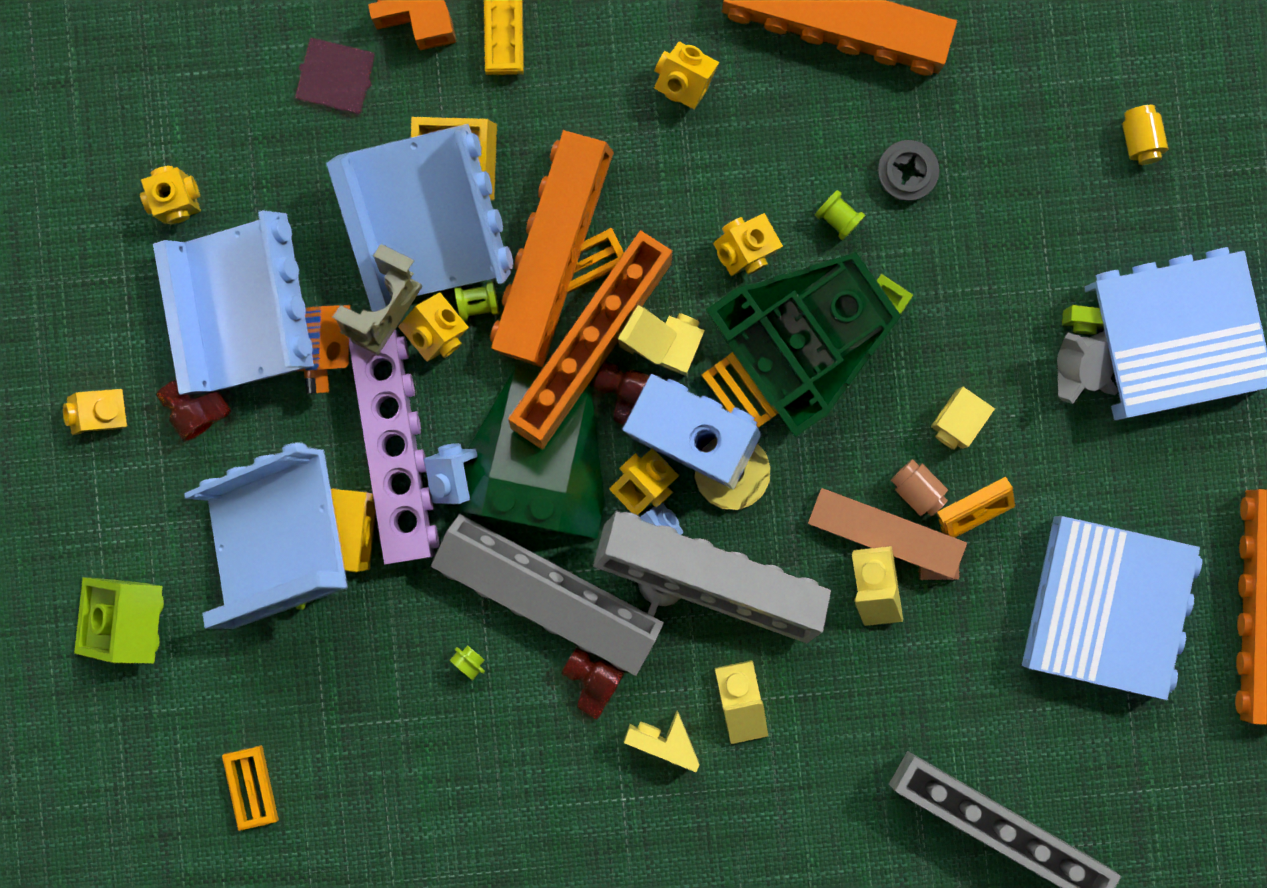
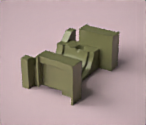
[332,244,422,355]

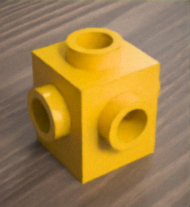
[654,41,719,109]
[140,166,201,224]
[713,213,783,276]
[398,292,469,362]
[609,448,679,515]

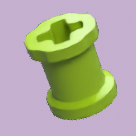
[815,190,866,241]
[455,281,499,321]

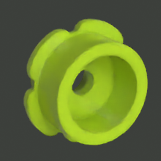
[449,645,485,680]

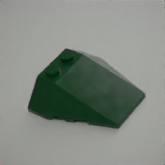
[706,252,901,437]
[448,367,605,538]

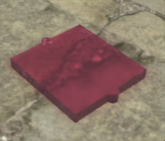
[295,37,375,114]

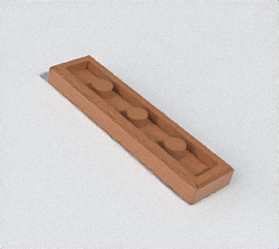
[808,488,967,579]

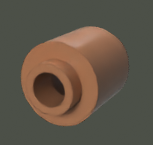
[891,459,948,516]

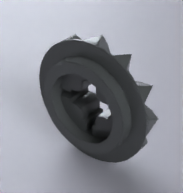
[878,140,939,202]

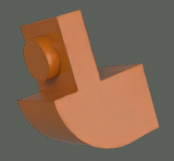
[368,0,456,50]

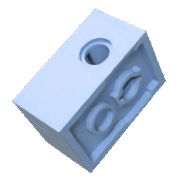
[623,374,762,490]

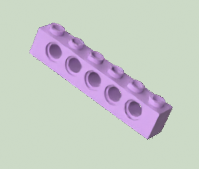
[349,329,439,564]

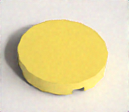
[695,438,770,510]

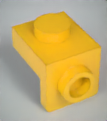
[63,389,127,435]

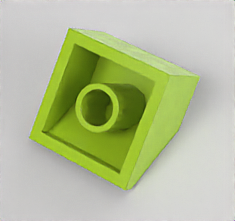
[74,577,164,663]

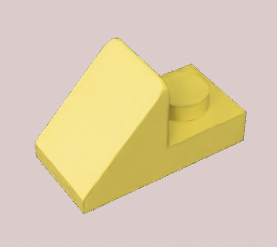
[618,305,677,365]
[852,546,903,626]
[714,660,768,744]
[624,711,699,772]

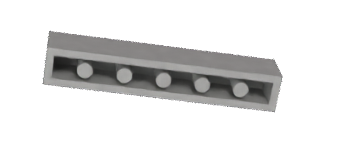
[593,511,831,643]
[431,514,664,676]
[889,751,1121,888]

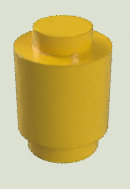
[1122,105,1168,165]

